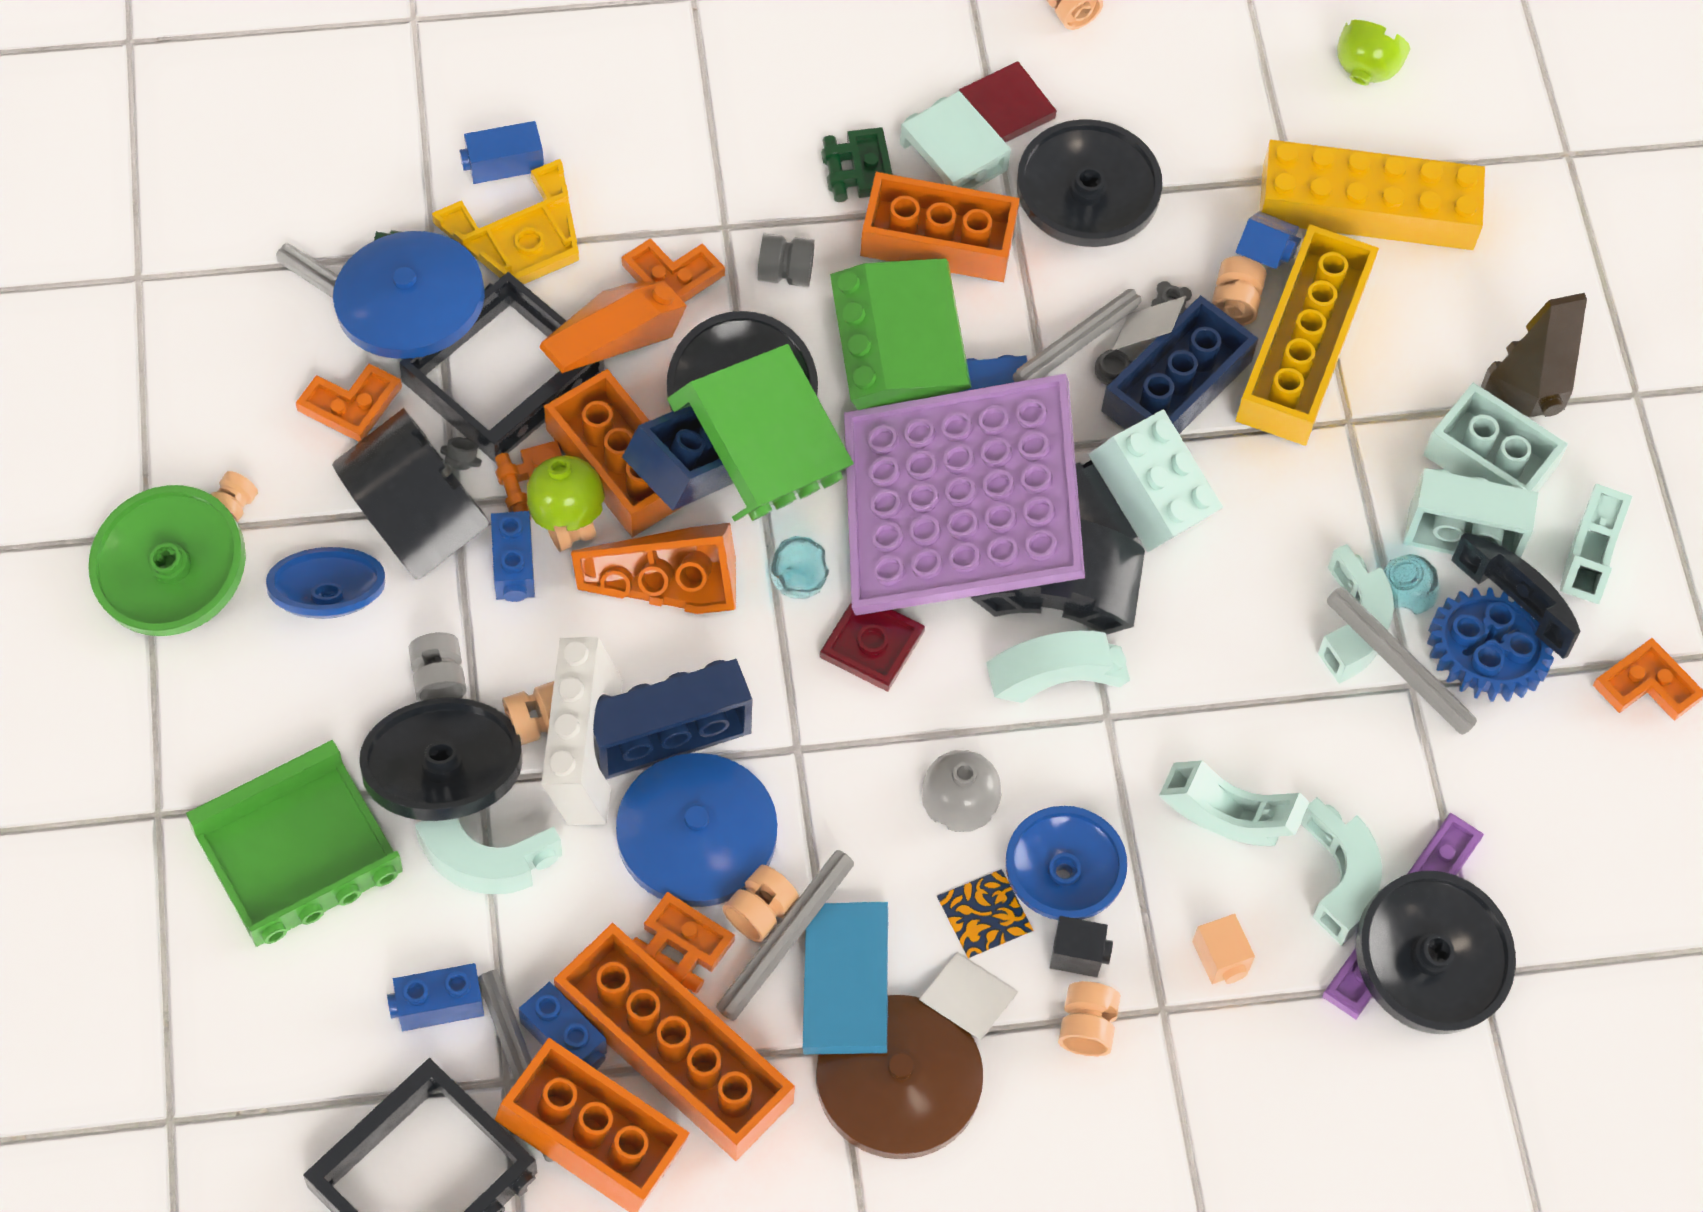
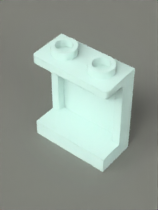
[900,91,1011,190]

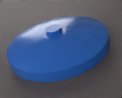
[333,231,485,359]
[616,753,778,907]

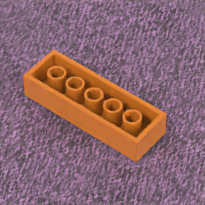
[554,922,795,1161]

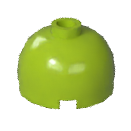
[1337,19,1411,86]
[527,455,605,531]

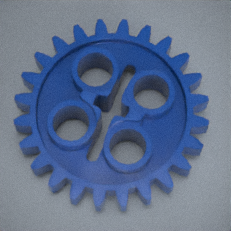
[1427,587,1554,702]

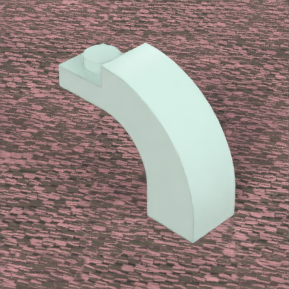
[1560,483,1633,605]
[1318,544,1394,684]
[986,630,1130,703]
[1159,760,1309,846]
[1301,797,1382,946]
[415,818,562,894]

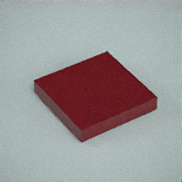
[959,61,1057,143]
[819,601,925,692]

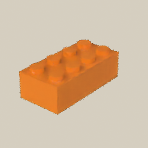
[860,172,1020,283]
[544,369,684,538]
[495,1038,690,1212]

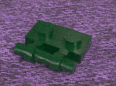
[821,127,893,202]

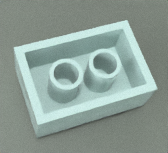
[1423,382,1568,492]
[1088,409,1223,553]
[1403,468,1539,558]

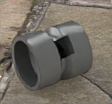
[757,233,815,287]

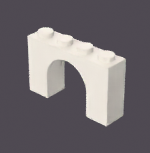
[542,637,623,825]

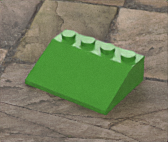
[830,258,972,410]

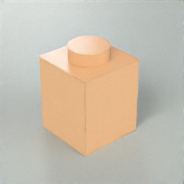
[1192,913,1255,985]

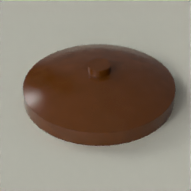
[816,995,983,1159]

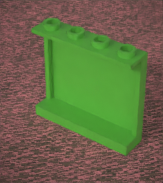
[667,344,854,522]
[186,739,403,947]

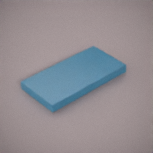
[802,902,889,1055]

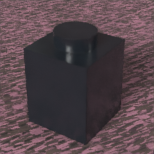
[1049,916,1113,978]

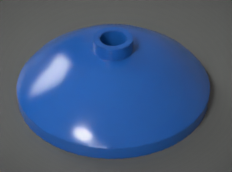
[266,547,386,619]
[1005,806,1128,920]

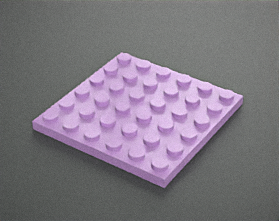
[844,373,1085,615]

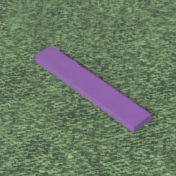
[1322,812,1484,1020]

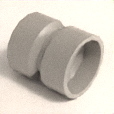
[408,632,467,702]

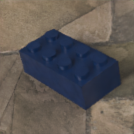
[1101,295,1259,434]
[622,406,734,511]
[593,658,753,780]

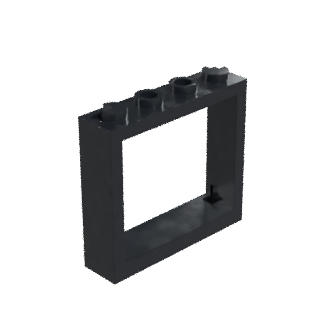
[399,272,604,463]
[303,1057,538,1212]

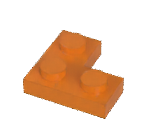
[621,238,725,302]
[296,363,402,442]
[1593,638,1703,721]

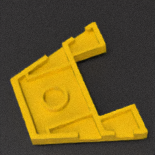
[432,159,579,284]

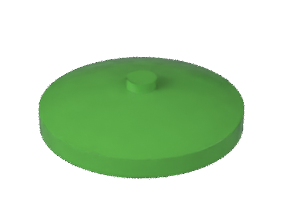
[88,485,246,636]

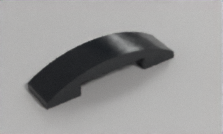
[1451,532,1581,660]

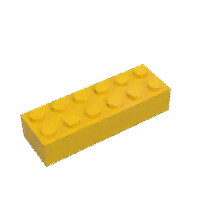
[1259,139,1485,250]
[1235,224,1379,446]

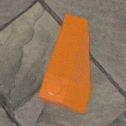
[539,281,687,373]
[571,523,736,614]

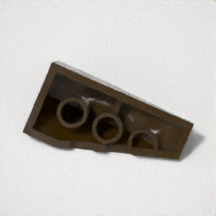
[1480,292,1587,418]

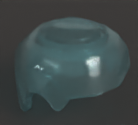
[770,536,829,599]
[1383,554,1440,615]

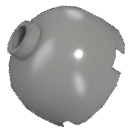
[921,750,1002,832]

